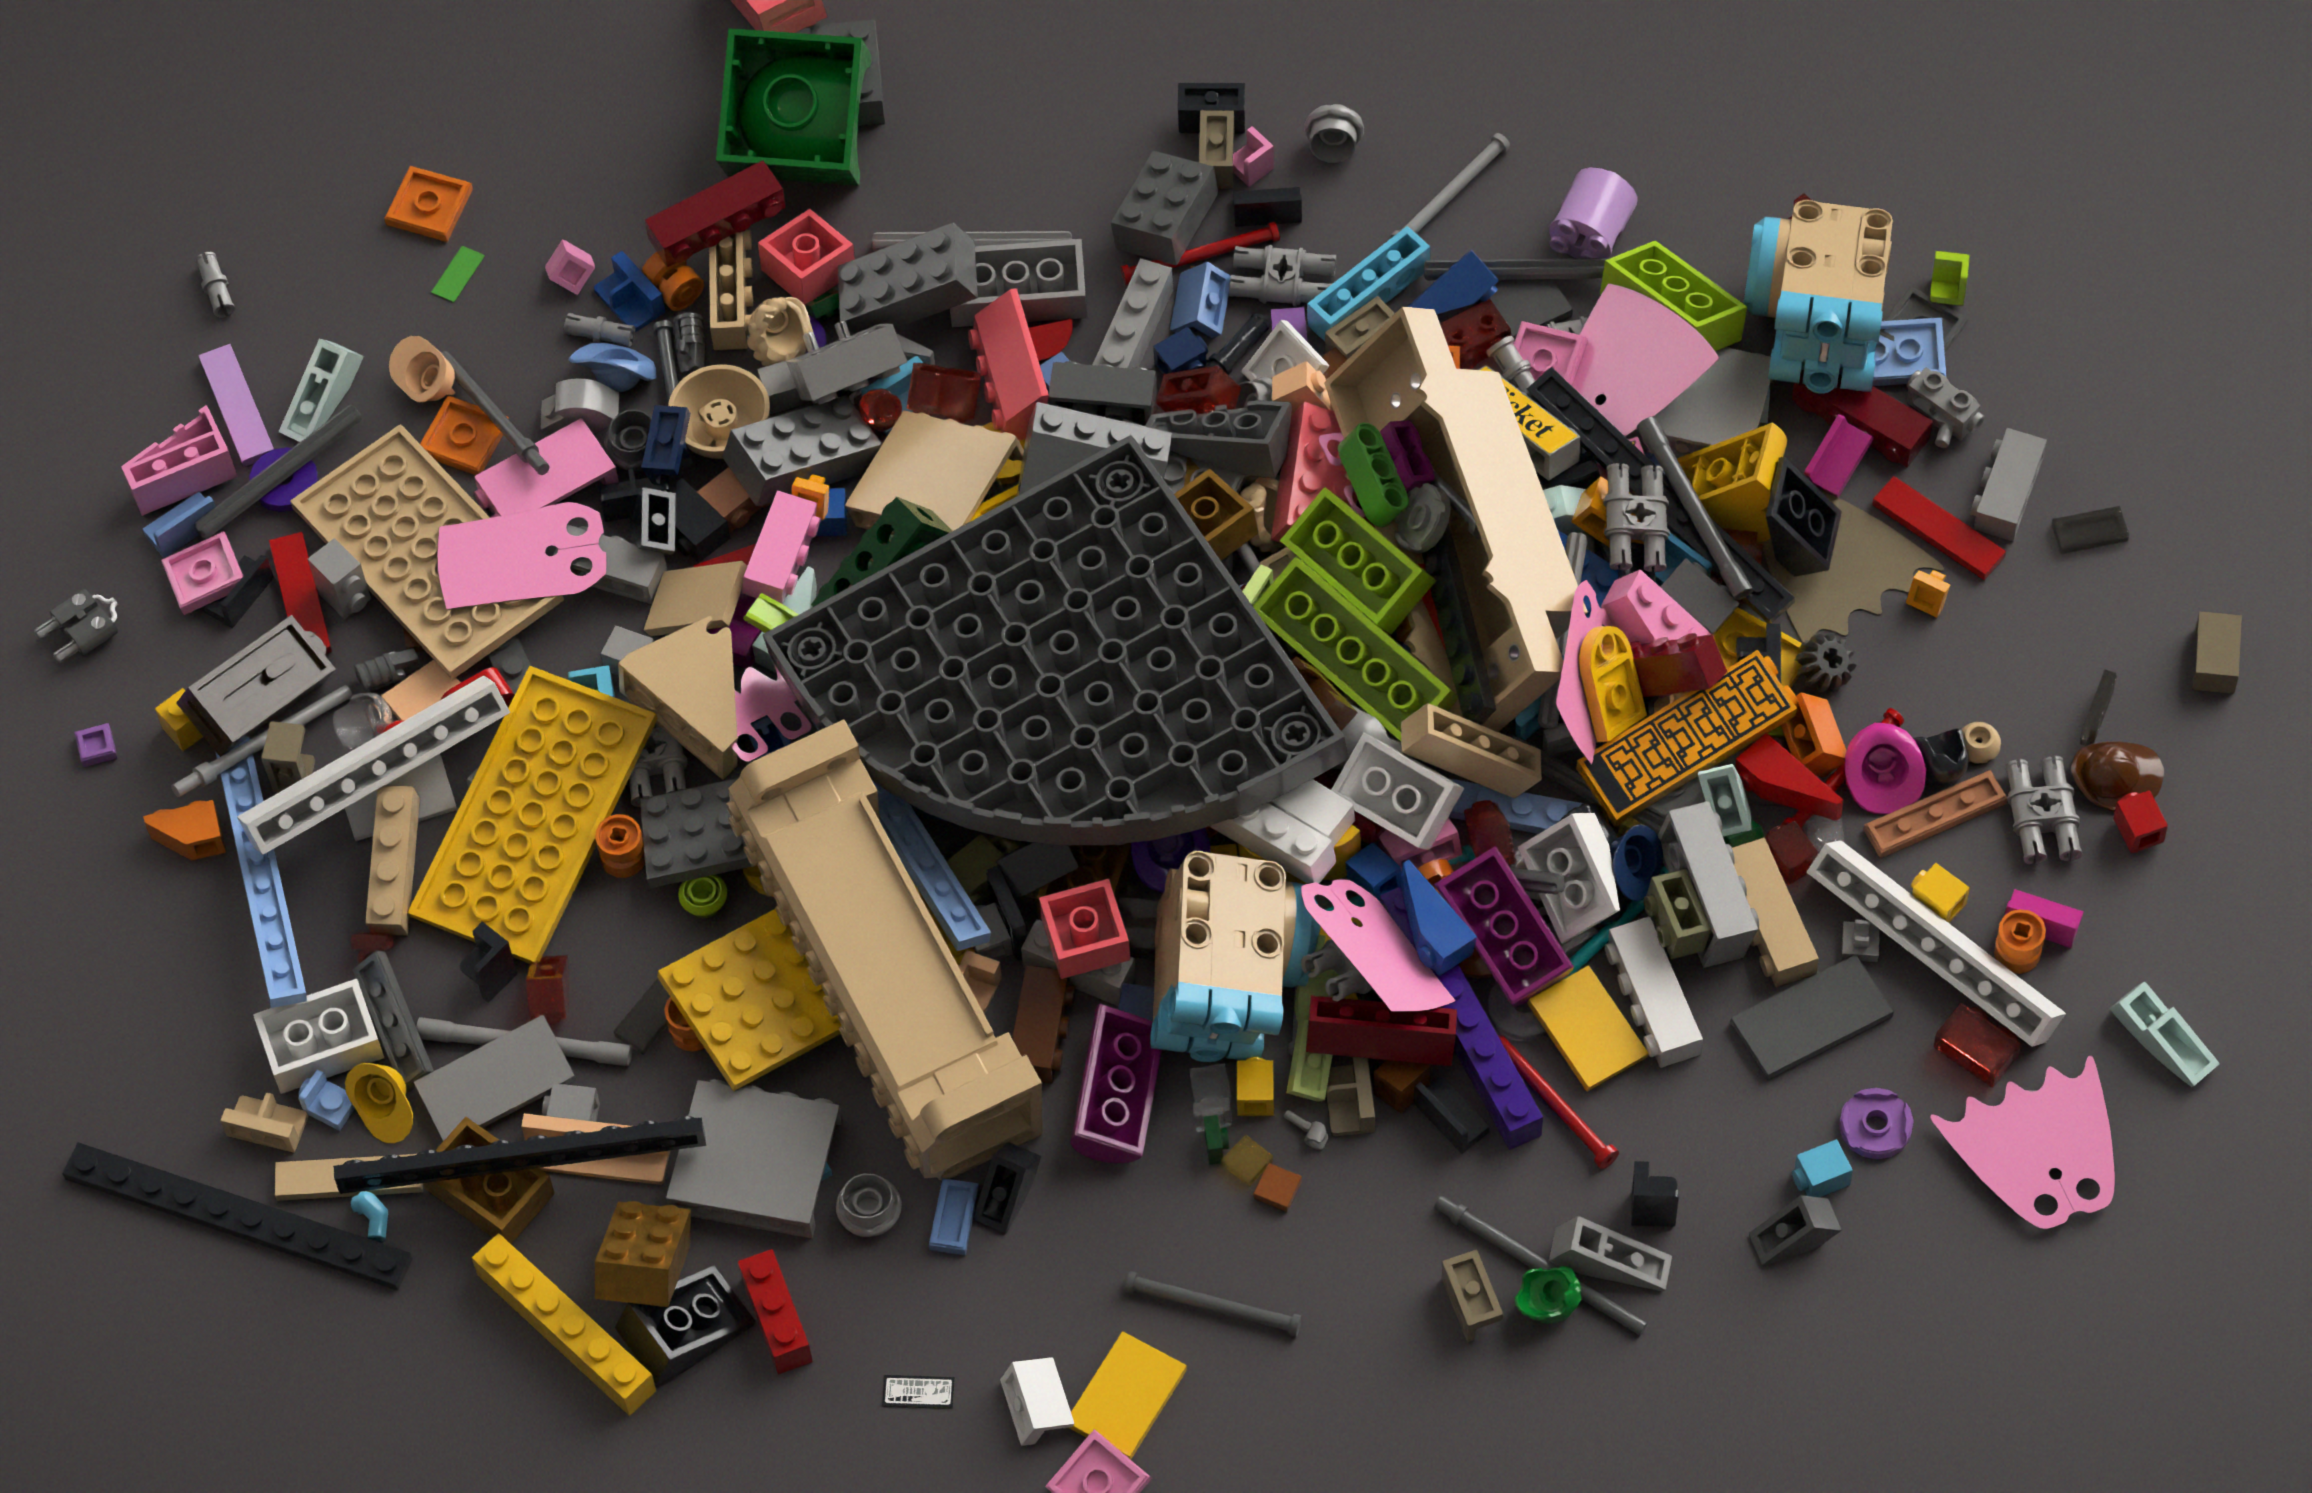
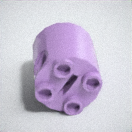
[1549,167,1637,258]

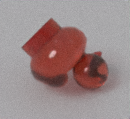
[859,388,902,432]

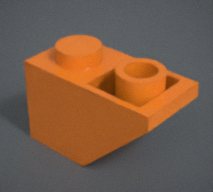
[143,800,226,861]

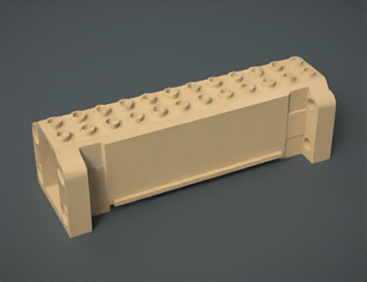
[726,719,1043,1180]

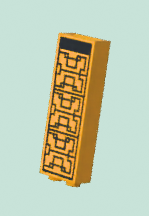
[1576,650,1798,827]

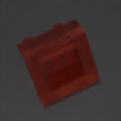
[351,932,393,964]

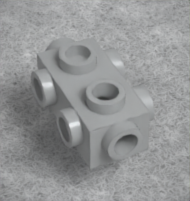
[1907,367,1985,448]

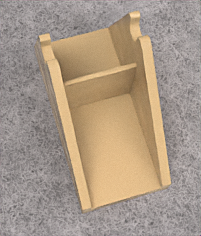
[618,616,738,780]

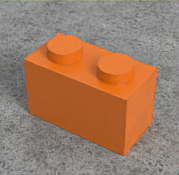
[1781,692,1847,777]

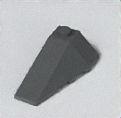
[1145,400,1292,478]

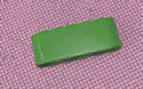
[1338,422,1409,527]

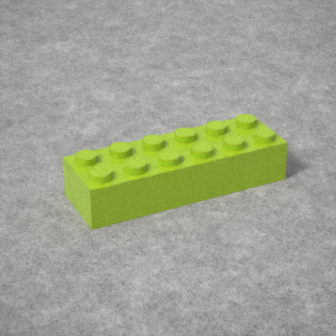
[1253,556,1458,741]

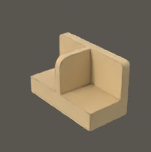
[220,1093,308,1153]

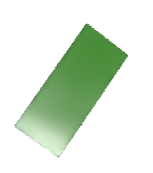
[431,246,485,302]

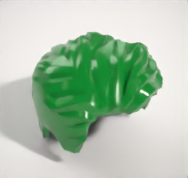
[1515,1266,1582,1324]

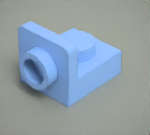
[298,1069,355,1131]

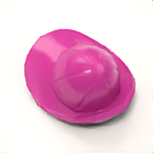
[1845,722,1926,815]

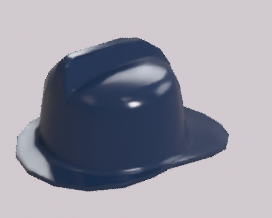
[1609,824,1663,901]

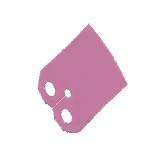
[437,502,607,609]
[1556,580,1612,765]
[1301,880,1455,1011]

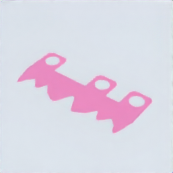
[732,664,812,761]

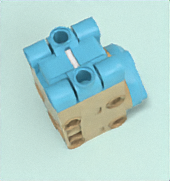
[1744,200,1893,393]
[1150,851,1321,1062]

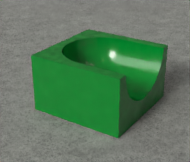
[716,28,871,186]

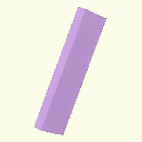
[198,344,274,467]

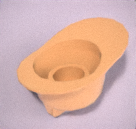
[389,336,455,402]

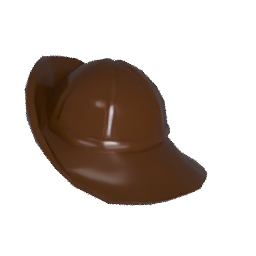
[2071,741,2164,812]

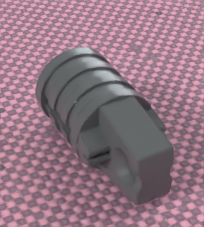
[673,312,706,376]
[354,648,420,694]

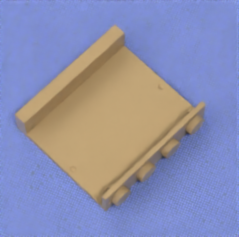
[845,410,1024,535]

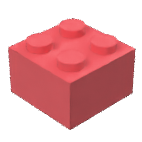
[758,209,855,305]
[1039,879,1130,979]

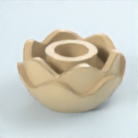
[1962,722,2001,764]

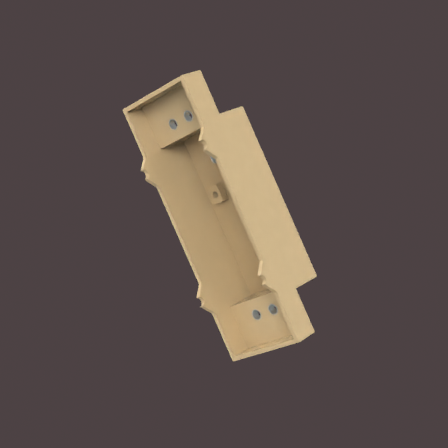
[1324,307,1588,732]

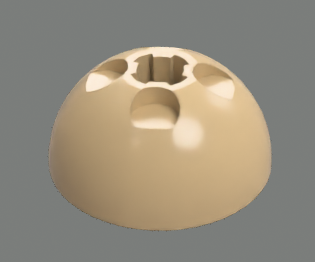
[668,365,770,459]

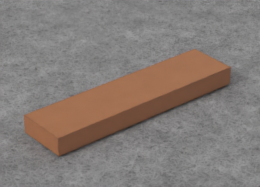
[1863,770,2007,859]

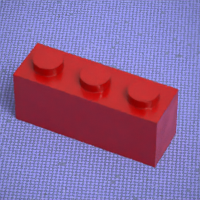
[738,1249,813,1374]

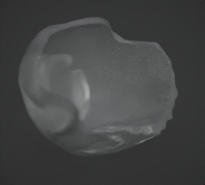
[333,693,393,749]

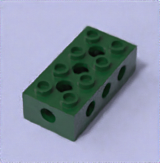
[811,497,952,607]

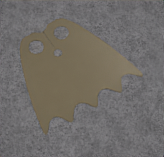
[1761,492,1944,642]

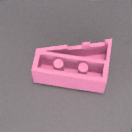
[121,405,238,516]
[742,490,820,604]
[1601,570,1714,699]

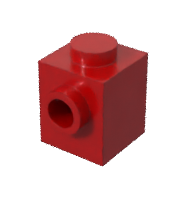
[2113,790,2168,854]

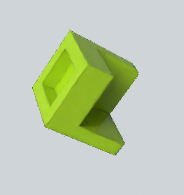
[1930,251,1970,306]

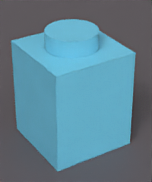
[1792,1139,1853,1197]

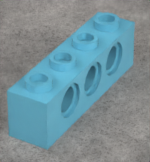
[1307,226,1430,341]

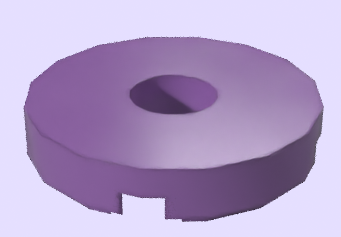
[1839,1088,1914,1160]

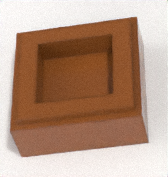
[1254,1163,1302,1212]

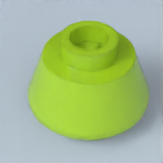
[678,874,727,918]

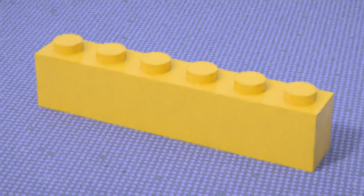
[472,1233,656,1416]

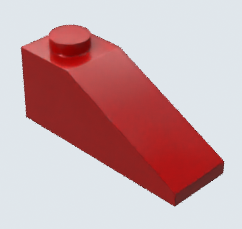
[1735,733,1843,821]

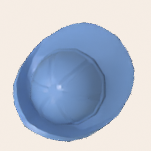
[568,343,657,392]

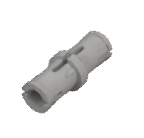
[195,252,235,318]
[564,313,635,347]

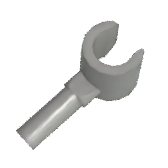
[1284,1110,1328,1150]

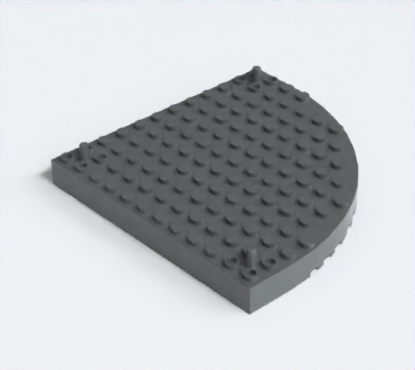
[762,434,1349,846]

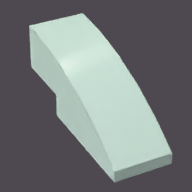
[2109,981,2220,1087]

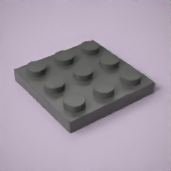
[640,778,752,888]

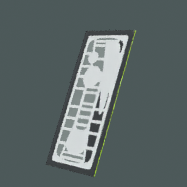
[882,1375,955,1408]

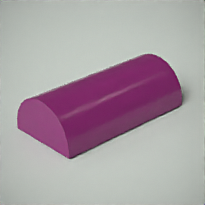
[1434,846,1574,1007]
[1070,1004,1162,1163]

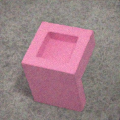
[1233,126,1274,187]
[545,239,595,295]

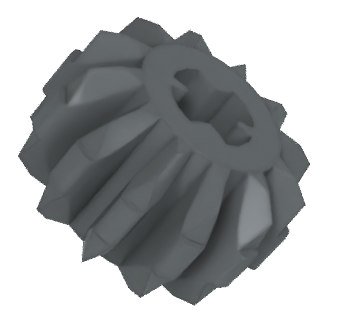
[1795,633,1857,693]

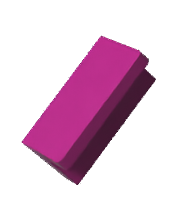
[1804,414,1874,498]
[2004,889,2084,948]

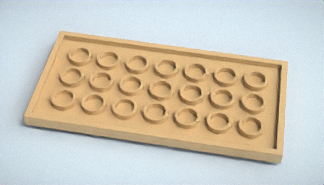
[290,424,564,680]

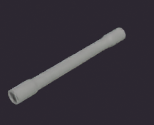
[416,1017,633,1067]

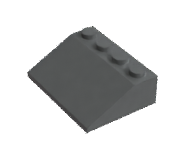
[1017,402,1172,496]

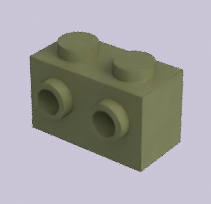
[1644,869,1711,959]

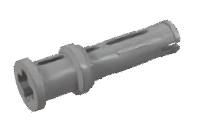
[1486,336,1535,394]

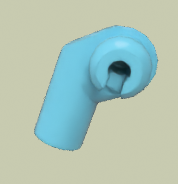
[351,1191,388,1243]

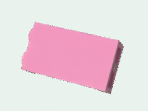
[474,418,619,518]

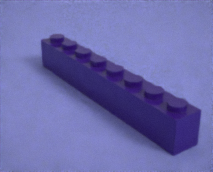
[1380,887,1543,1150]

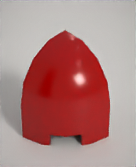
[1028,319,1072,361]

